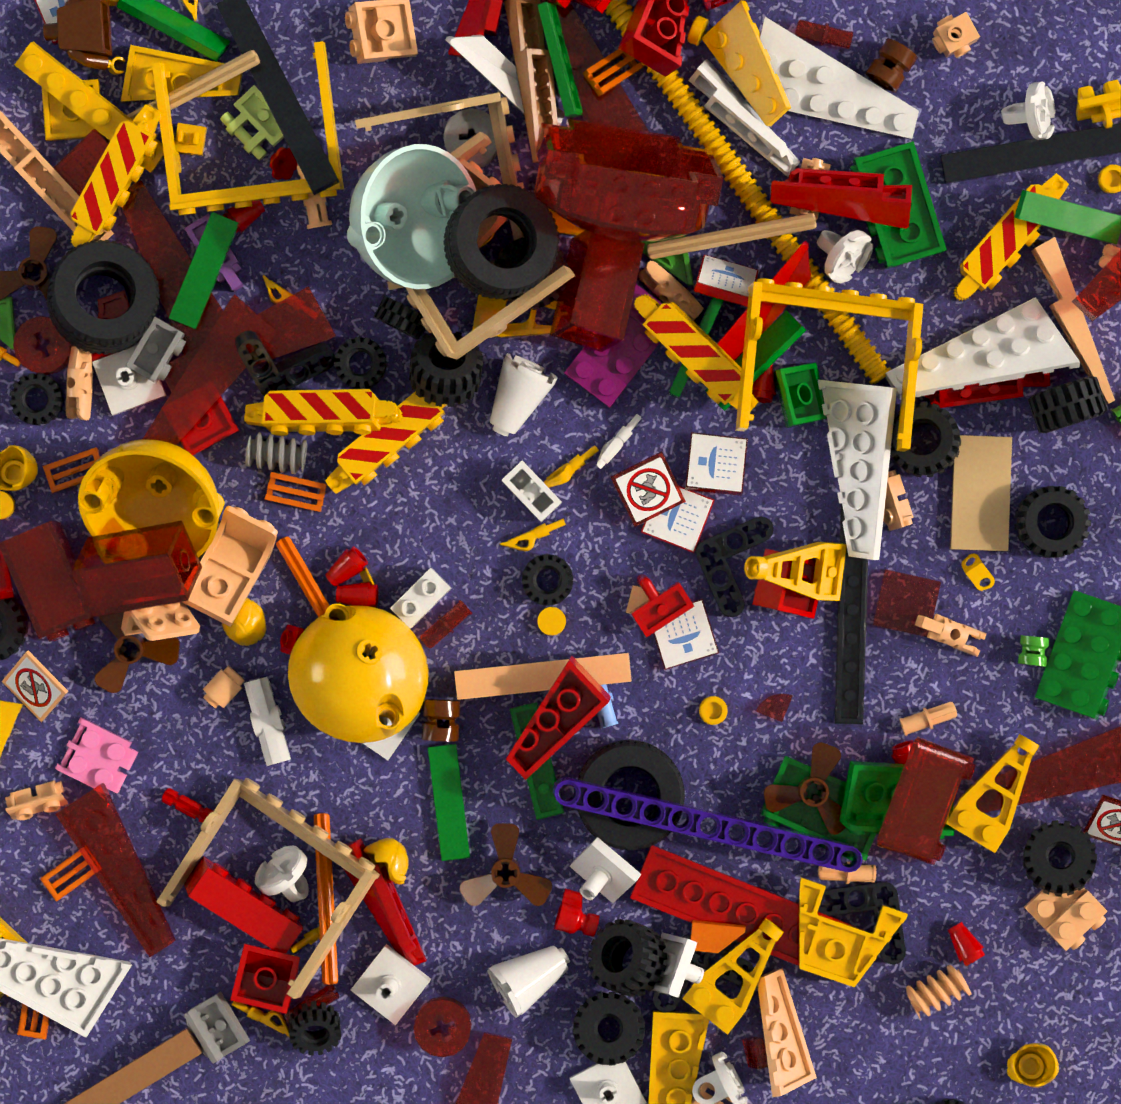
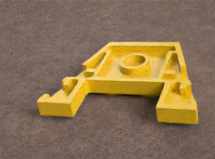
[799,877,908,987]

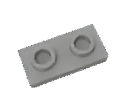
[126,317,186,383]
[184,991,250,1064]

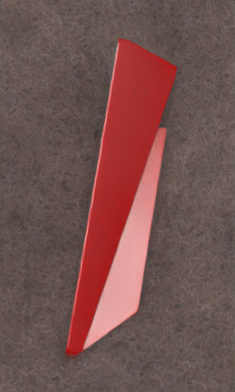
[771,168,912,229]
[343,838,427,966]

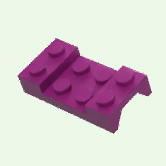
[564,282,662,409]

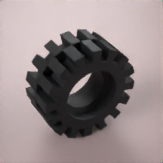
[374,296,425,340]
[334,336,387,389]
[9,373,64,425]
[522,554,573,606]
[288,1001,341,1056]

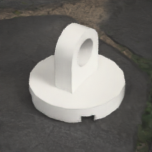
[1001,81,1055,140]
[817,230,873,283]
[255,845,309,902]
[692,1051,748,1104]

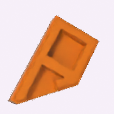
[691,920,746,953]

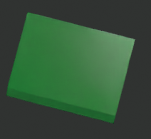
[774,363,827,428]

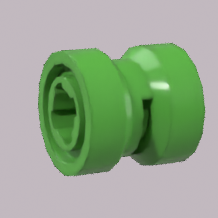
[1018,635,1049,667]

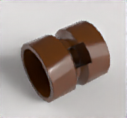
[865,38,918,93]
[422,699,460,741]

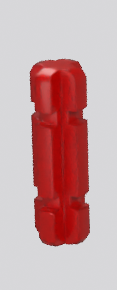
[161,788,214,823]

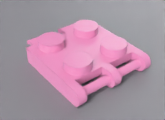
[55,717,138,794]

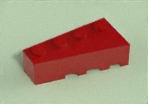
[618,0,690,77]
[506,655,611,780]
[184,856,303,953]

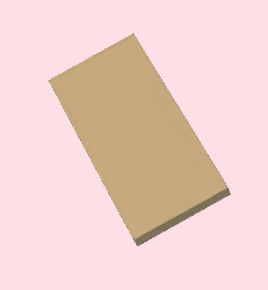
[950,435,1012,551]

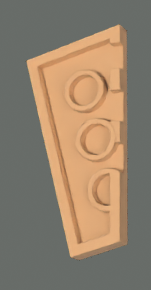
[757,968,816,1097]

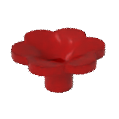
[269,147,298,180]

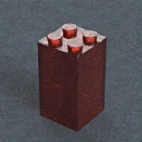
[550,224,645,352]
[72,520,202,617]
[0,521,99,642]

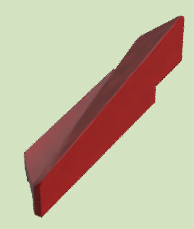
[448,0,504,58]
[717,241,812,361]
[925,372,1050,408]

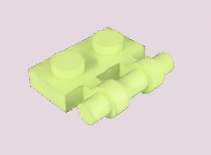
[220,85,284,161]

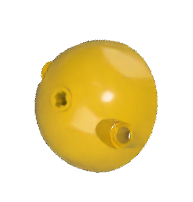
[78,439,225,569]
[288,604,429,743]

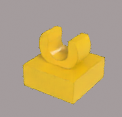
[175,123,207,156]

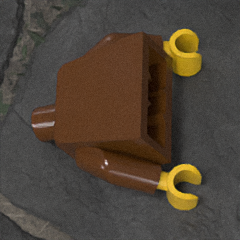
[43,0,125,75]

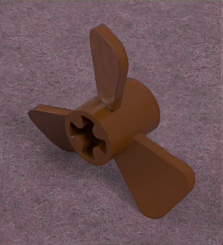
[0,226,77,301]
[94,602,180,693]
[764,742,846,835]
[460,823,552,906]

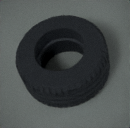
[443,184,560,299]
[47,240,160,355]
[577,740,685,851]

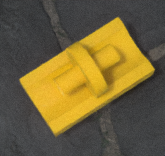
[1076,80,1121,129]

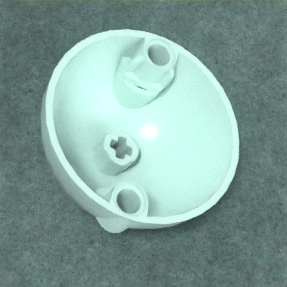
[347,144,480,289]

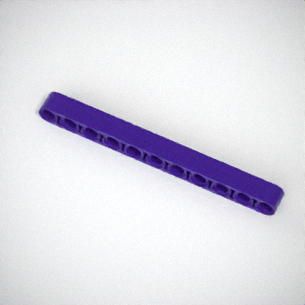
[553,777,862,872]

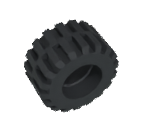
[409,331,483,407]
[1028,376,1108,433]
[890,402,961,477]
[1014,486,1091,558]
[588,919,667,997]

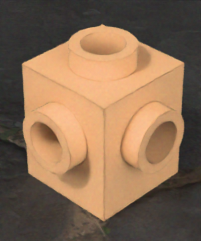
[932,12,980,58]

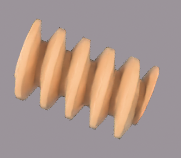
[906,964,972,1021]

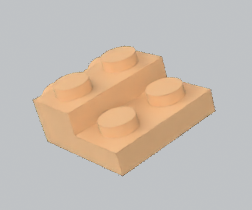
[345,0,418,64]
[1024,888,1108,951]

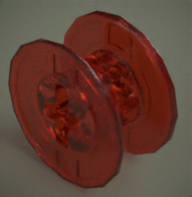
[13,316,75,375]
[414,996,472,1057]

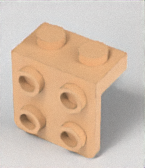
[121,594,200,641]

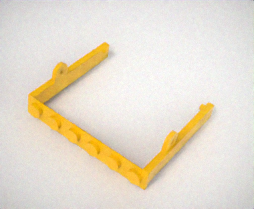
[152,41,344,215]
[735,278,923,452]

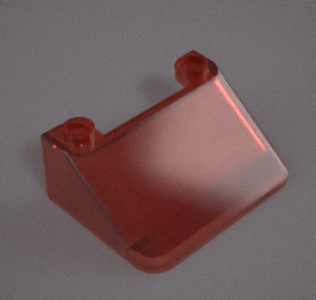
[877,737,976,865]

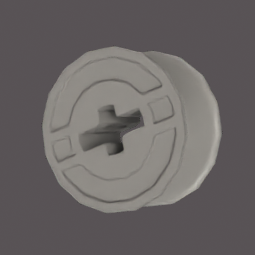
[443,108,497,167]

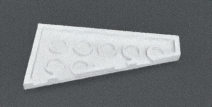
[745,17,919,139]
[886,297,1080,400]
[818,380,897,560]
[0,938,132,1037]

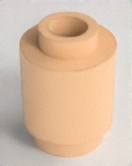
[203,666,245,708]

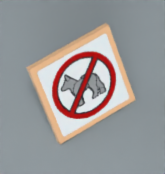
[2,650,68,722]

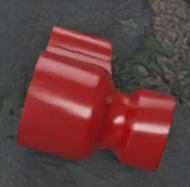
[554,888,600,937]

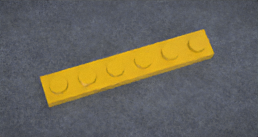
[14,41,164,173]

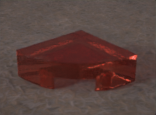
[756,693,793,722]

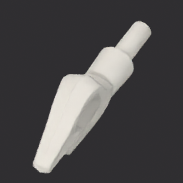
[596,414,642,469]

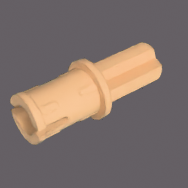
[899,702,957,736]
[818,861,876,884]

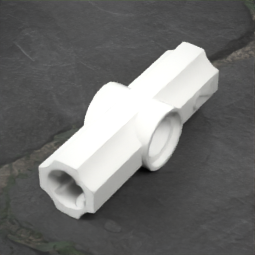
[244,677,291,766]

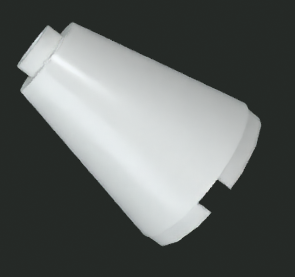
[490,353,557,436]
[487,945,570,1018]

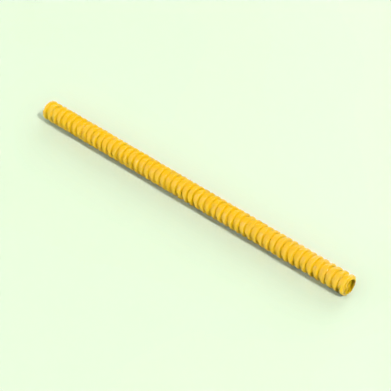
[605,0,892,385]

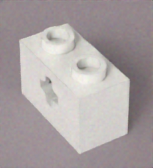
[502,461,562,522]
[390,568,452,629]

